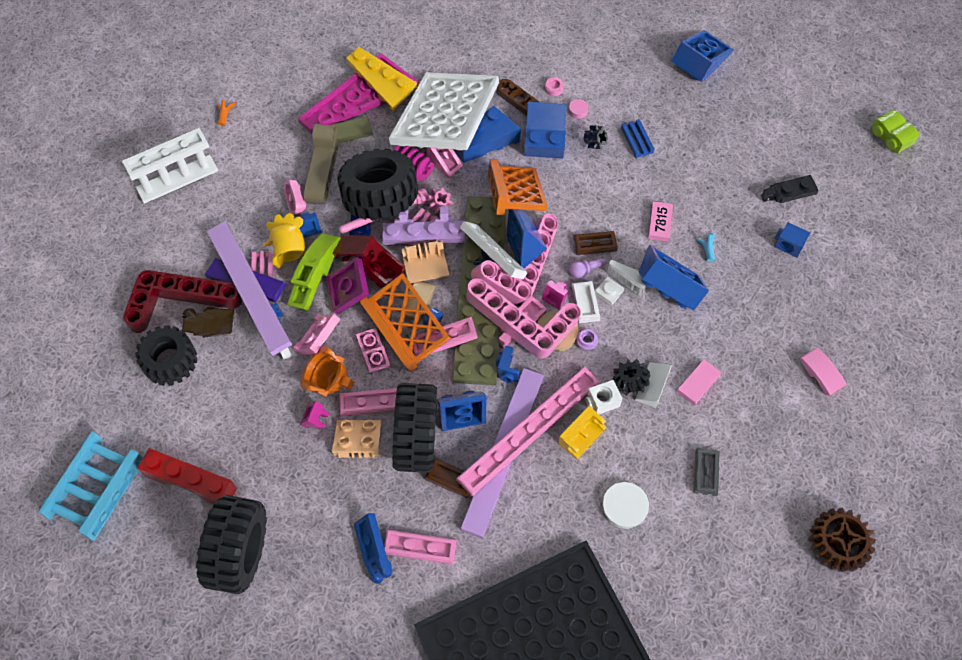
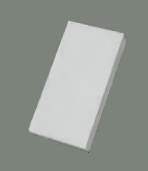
[571,281,600,323]

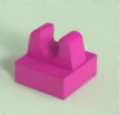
[542,280,568,309]
[300,401,329,429]

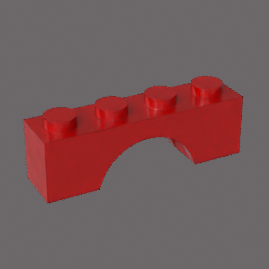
[137,448,237,504]

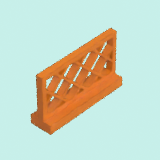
[487,159,548,215]
[360,273,451,371]

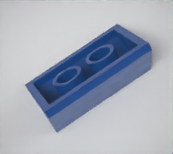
[507,201,547,268]

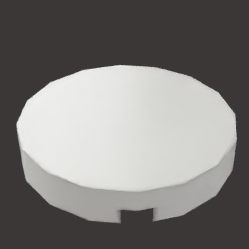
[602,482,649,529]

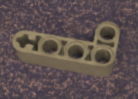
[304,124,339,205]

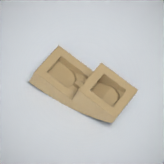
[400,281,436,322]

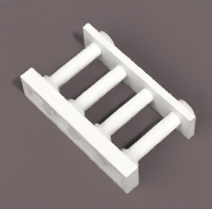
[122,128,218,204]

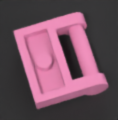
[293,314,340,355]

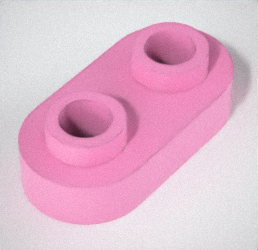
[284,180,306,216]

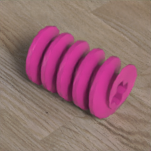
[393,145,435,181]

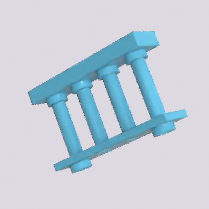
[39,432,143,541]

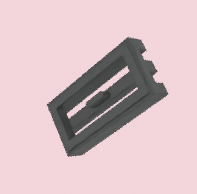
[694,448,720,496]

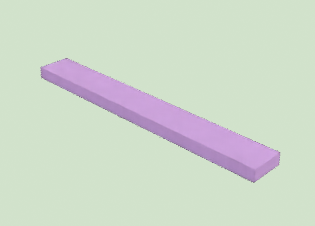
[207,221,292,356]
[461,368,544,539]

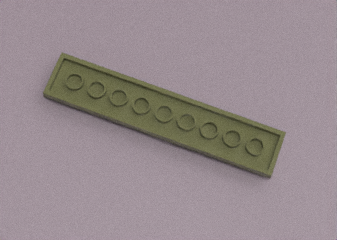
[453,196,506,385]

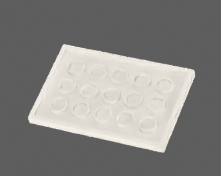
[389,72,499,150]

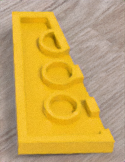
[346,46,417,112]

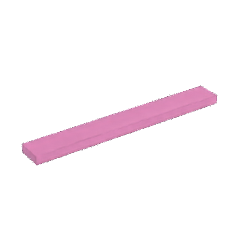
[456,367,600,497]

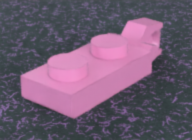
[499,296,547,348]

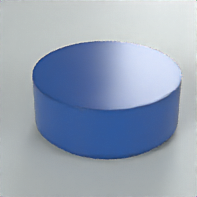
[423,308,443,326]

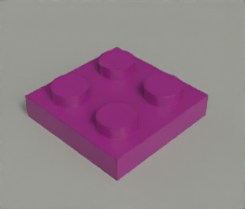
[326,257,369,314]

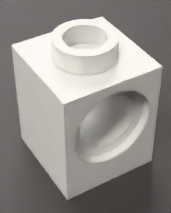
[585,380,622,414]

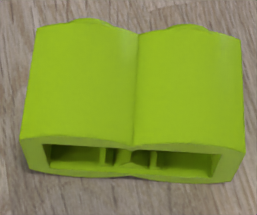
[871,109,920,154]

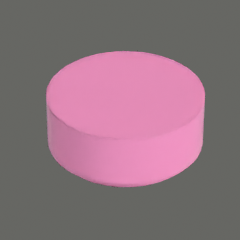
[545,77,564,96]
[569,99,588,119]

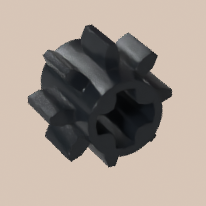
[584,125,608,149]

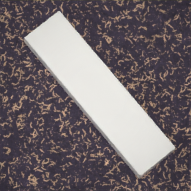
[460,221,527,279]

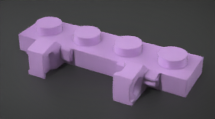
[383,206,466,245]

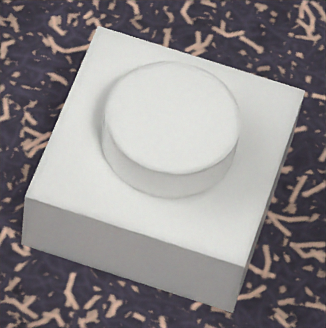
[595,277,624,306]

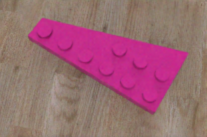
[298,53,420,134]

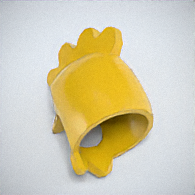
[263,213,305,268]

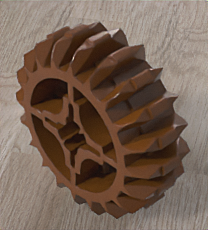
[809,507,876,573]

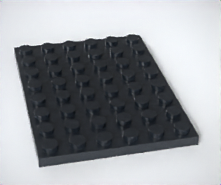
[414,540,651,660]

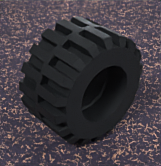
[135,325,197,386]

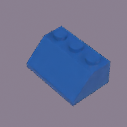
[639,245,709,311]

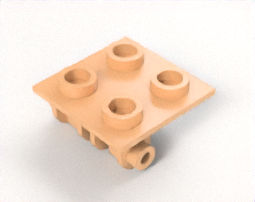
[401,240,450,283]
[332,420,381,458]

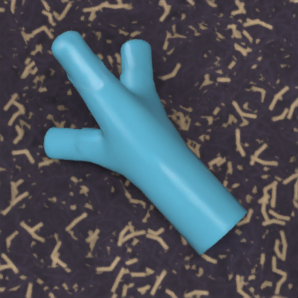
[696,233,716,261]

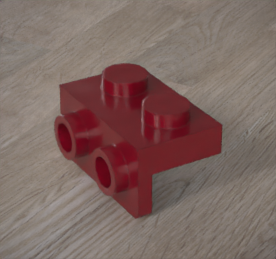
[358,245,405,288]

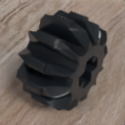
[612,358,651,397]

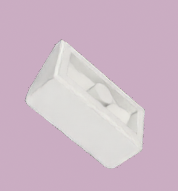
[635,362,672,408]

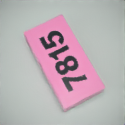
[648,201,673,242]

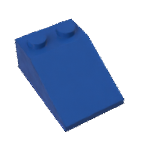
[671,30,734,82]
[524,102,567,159]
[437,390,487,432]

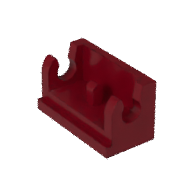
[332,235,383,262]

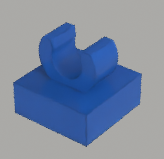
[300,211,322,238]

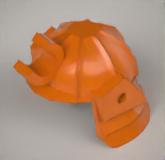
[300,346,355,398]

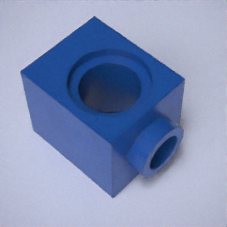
[774,222,811,258]

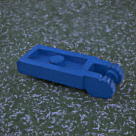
[354,513,393,584]

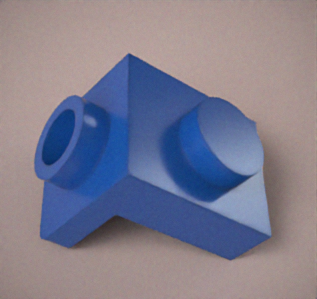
[496,345,520,383]

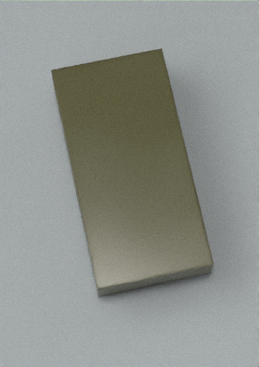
[331,116,373,143]

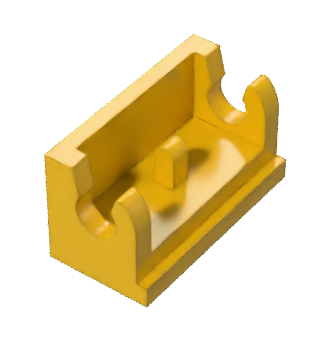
[558,405,606,459]

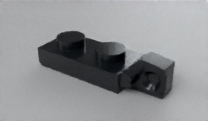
[761,175,819,203]

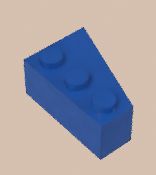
[453,106,521,163]

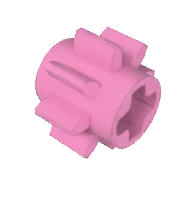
[426,188,453,214]

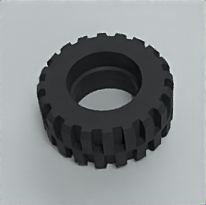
[337,148,418,221]
[392,383,437,473]
[196,495,267,594]

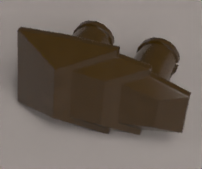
[182,307,234,338]

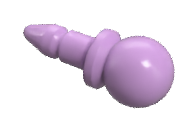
[569,259,606,278]

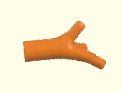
[217,100,236,126]

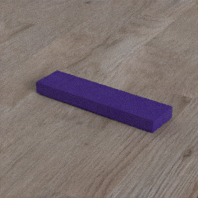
[205,258,286,303]

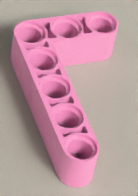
[471,214,558,305]
[466,278,581,359]

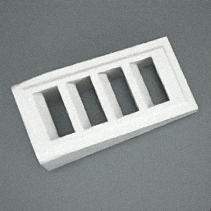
[607,260,647,297]

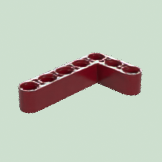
[123,270,242,333]

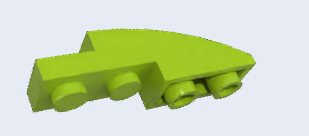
[287,233,341,312]

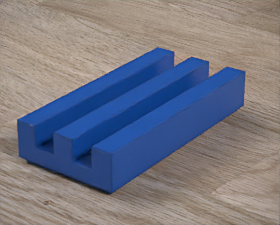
[621,119,655,158]

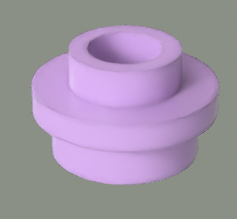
[576,329,598,350]

